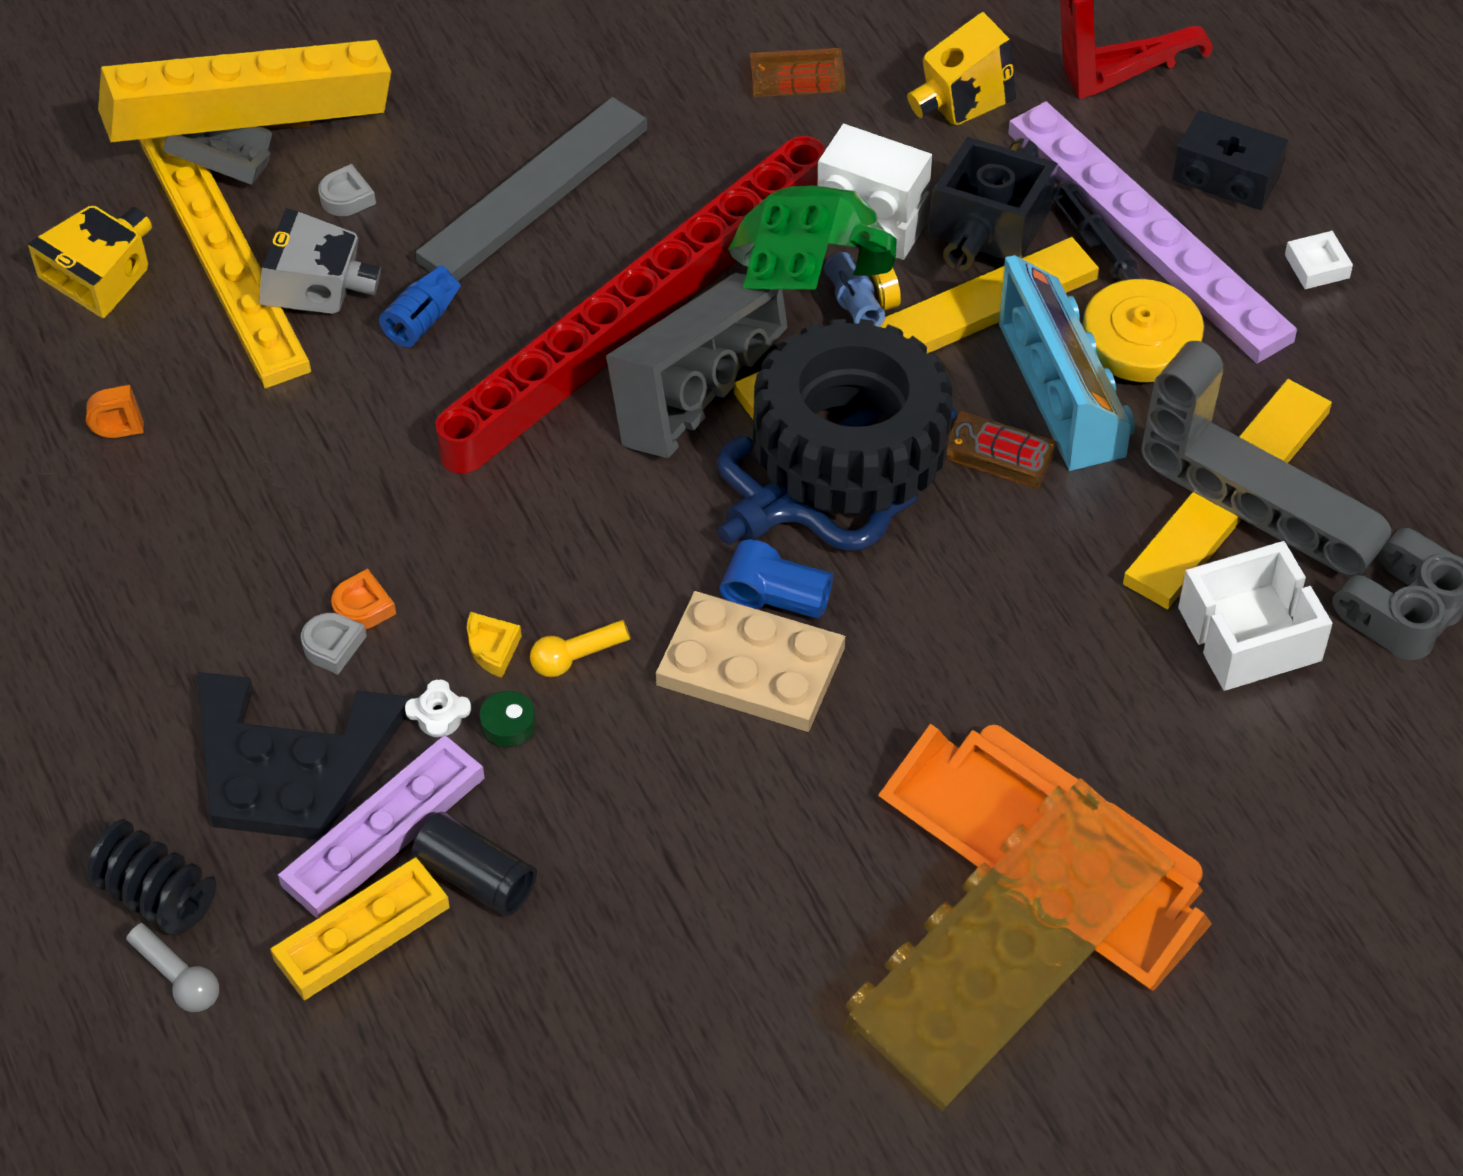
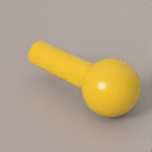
[530,620,631,677]

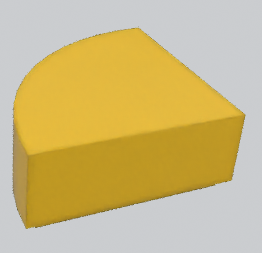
[467,612,522,678]

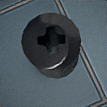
[88,819,217,936]

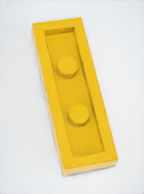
[270,857,450,1001]

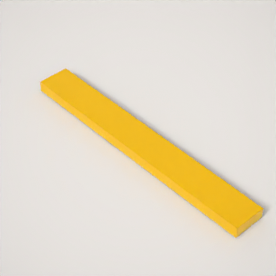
[138,136,311,389]
[734,237,1099,419]

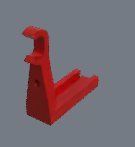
[1060,0,1213,100]

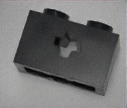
[1172,110,1288,210]

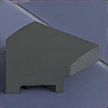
[163,126,272,185]

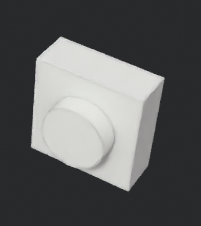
[1285,231,1353,289]

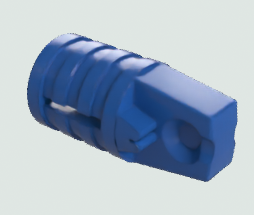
[379,265,461,348]

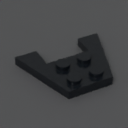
[198,672,410,840]

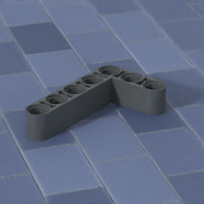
[1141,341,1391,577]

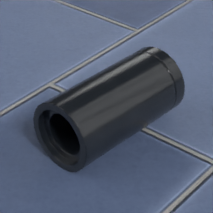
[412,811,537,917]

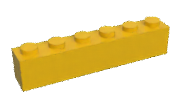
[98,40,391,142]

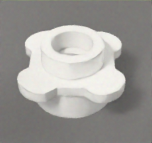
[405,680,471,737]

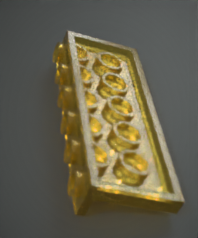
[843,778,1176,1112]

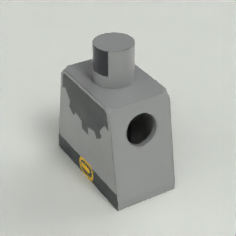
[259,208,381,314]

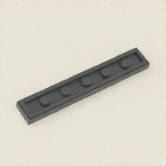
[415,97,647,281]

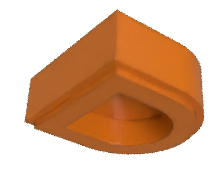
[86,385,144,438]
[331,568,396,629]

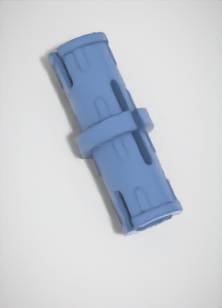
[824,252,885,327]

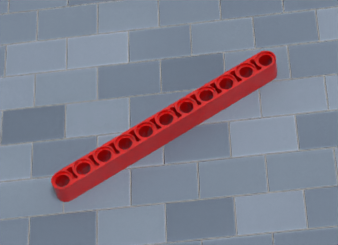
[435,136,825,474]

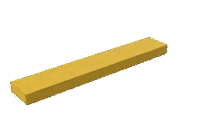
[1123,379,1332,610]

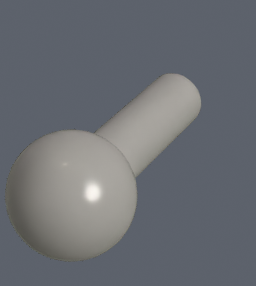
[126,923,219,1012]

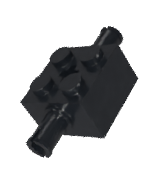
[928,137,1058,271]

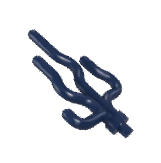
[717,407,958,551]

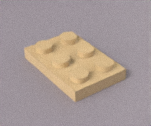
[656,591,845,732]

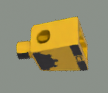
[907,12,1016,125]
[28,206,152,319]

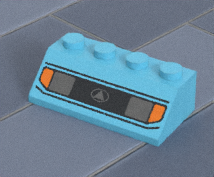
[999,255,1135,471]

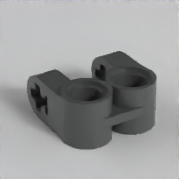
[1333,527,1463,660]

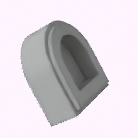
[318,164,376,216]
[301,613,367,675]

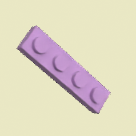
[278,735,485,919]

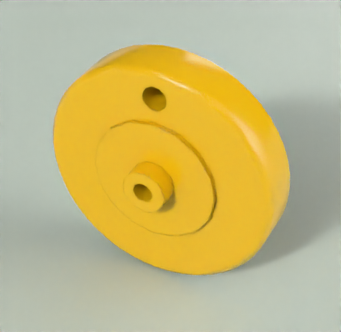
[1082,279,1204,382]

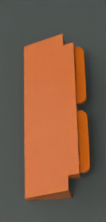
[878,724,1212,992]

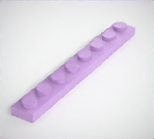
[1008,101,1297,364]

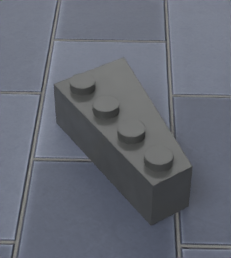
[606,273,788,459]

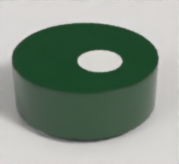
[480,691,536,747]

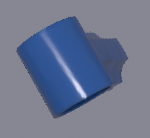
[719,539,833,619]

